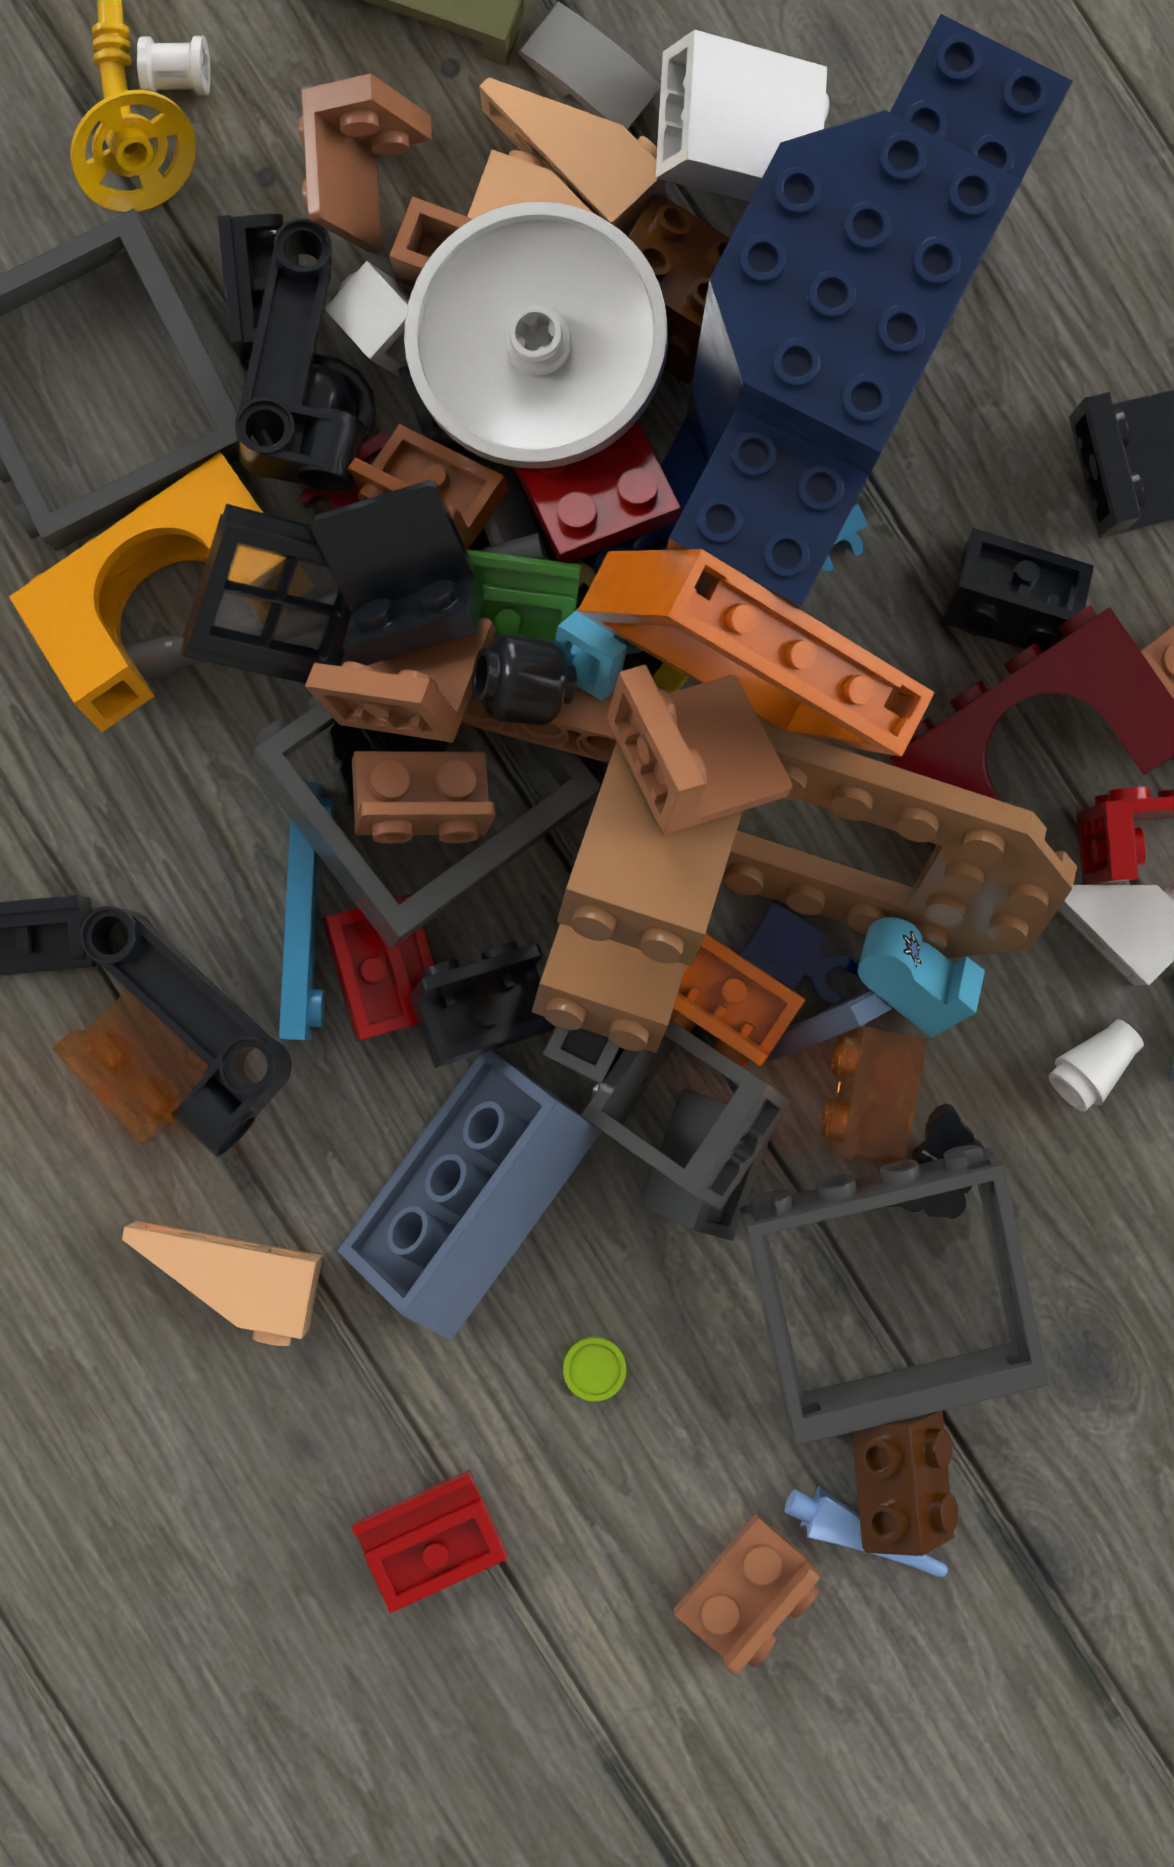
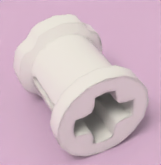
[137,36,211,96]

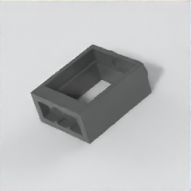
[581,1020,792,1210]

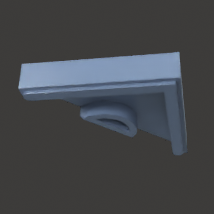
[771,990,893,1060]

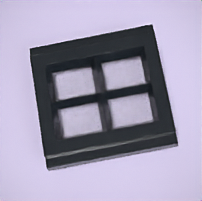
[180,504,351,684]

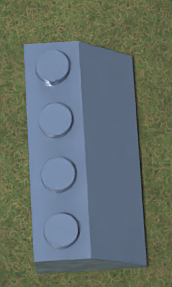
[338,1050,602,1341]

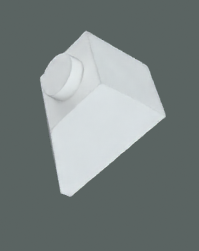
[1058,885,1174,986]

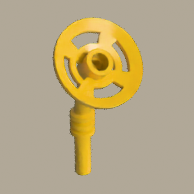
[70,0,196,213]

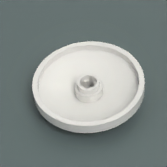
[404,202,668,469]

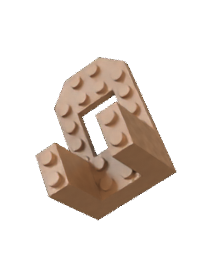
[532,692,1077,1053]

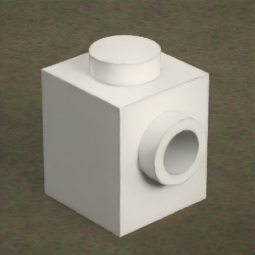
[324,261,410,377]

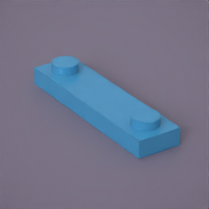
[279,782,335,1040]

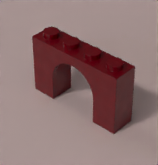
[890,605,1174,802]

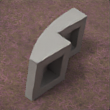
[517,1,661,129]

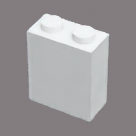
[655,30,829,201]

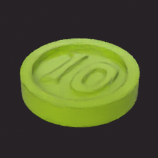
[563,1336,627,1402]

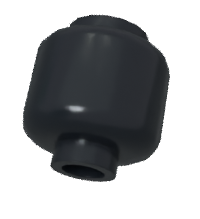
[472,634,577,725]

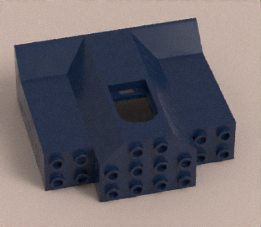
[653,14,1073,609]

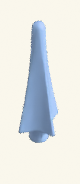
[784,1486,948,1577]

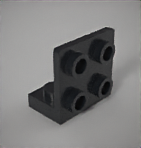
[1069,389,1174,538]
[310,480,485,666]

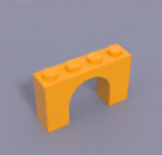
[9,451,314,733]

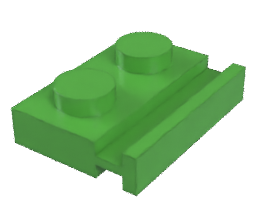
[466,549,582,641]

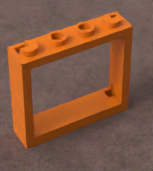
[577,549,935,756]

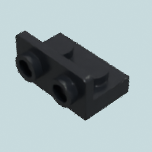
[943,528,1094,652]

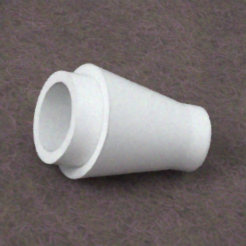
[1049,1019,1144,1112]

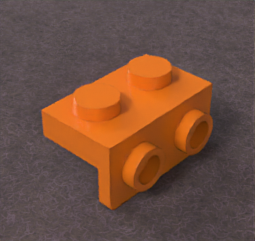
[670,933,806,1068]

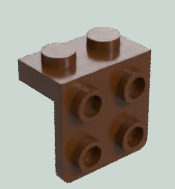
[628,194,730,384]

